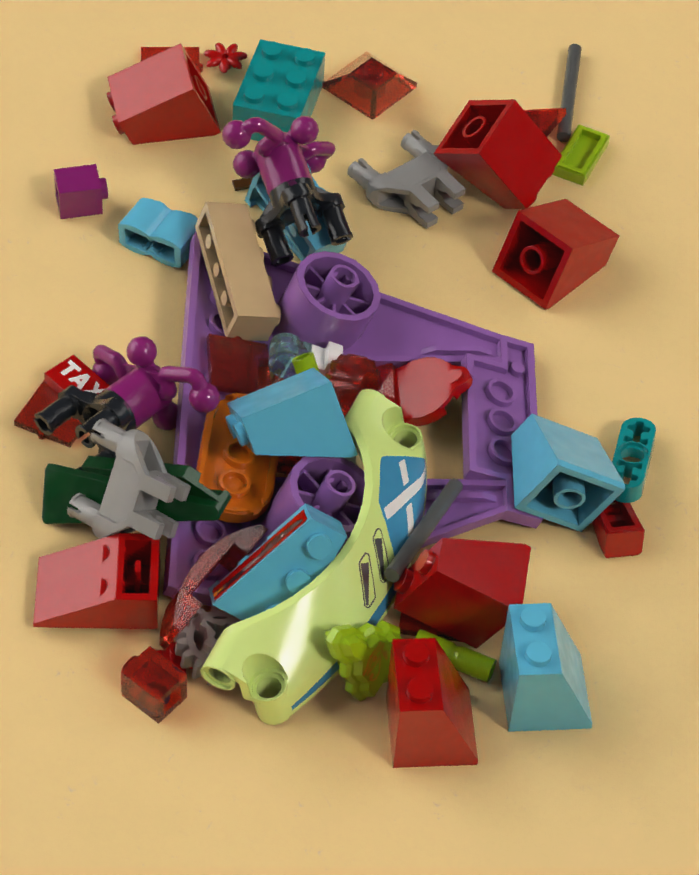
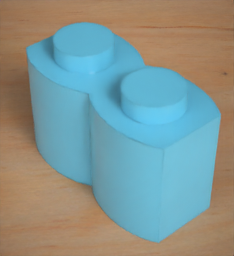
[118,198,198,268]

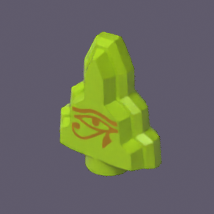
[325,620,402,701]

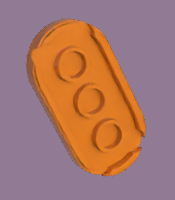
[196,393,279,523]

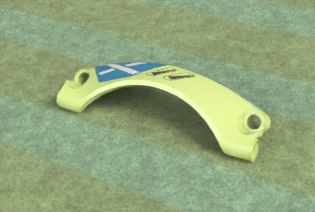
[200,389,427,725]

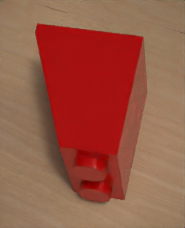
[107,43,221,145]
[433,99,562,209]
[492,199,620,310]
[394,538,531,649]
[386,638,478,768]

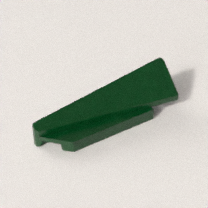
[42,456,232,524]

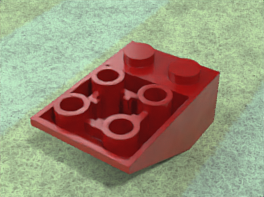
[33,533,161,629]

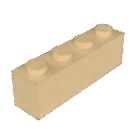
[195,202,281,341]

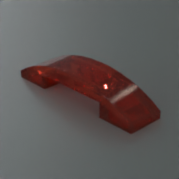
[159,524,268,650]

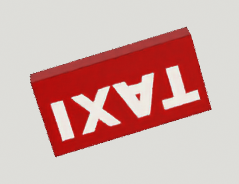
[44,354,110,394]

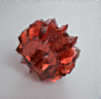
[325,353,381,418]

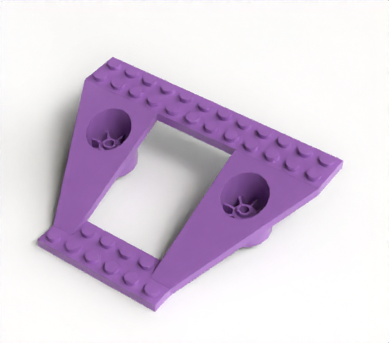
[163,232,543,606]

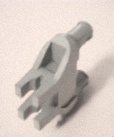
[347,130,466,229]
[67,418,191,540]

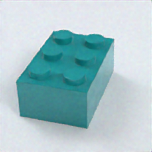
[232,39,325,141]

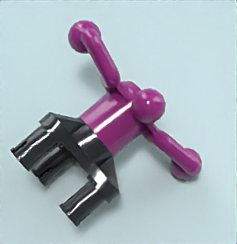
[222,116,353,266]
[34,336,220,470]

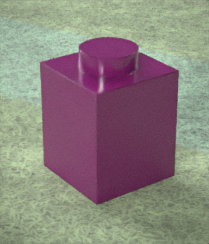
[54,164,108,219]

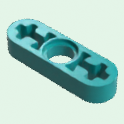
[612,418,656,503]

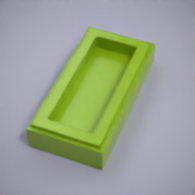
[552,125,610,186]

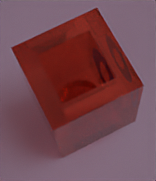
[121,646,187,724]

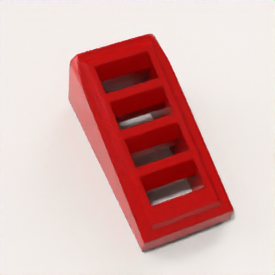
[592,500,645,558]

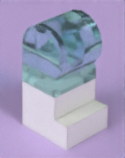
[268,333,343,385]

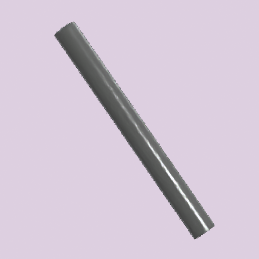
[557,44,582,142]
[384,478,463,582]

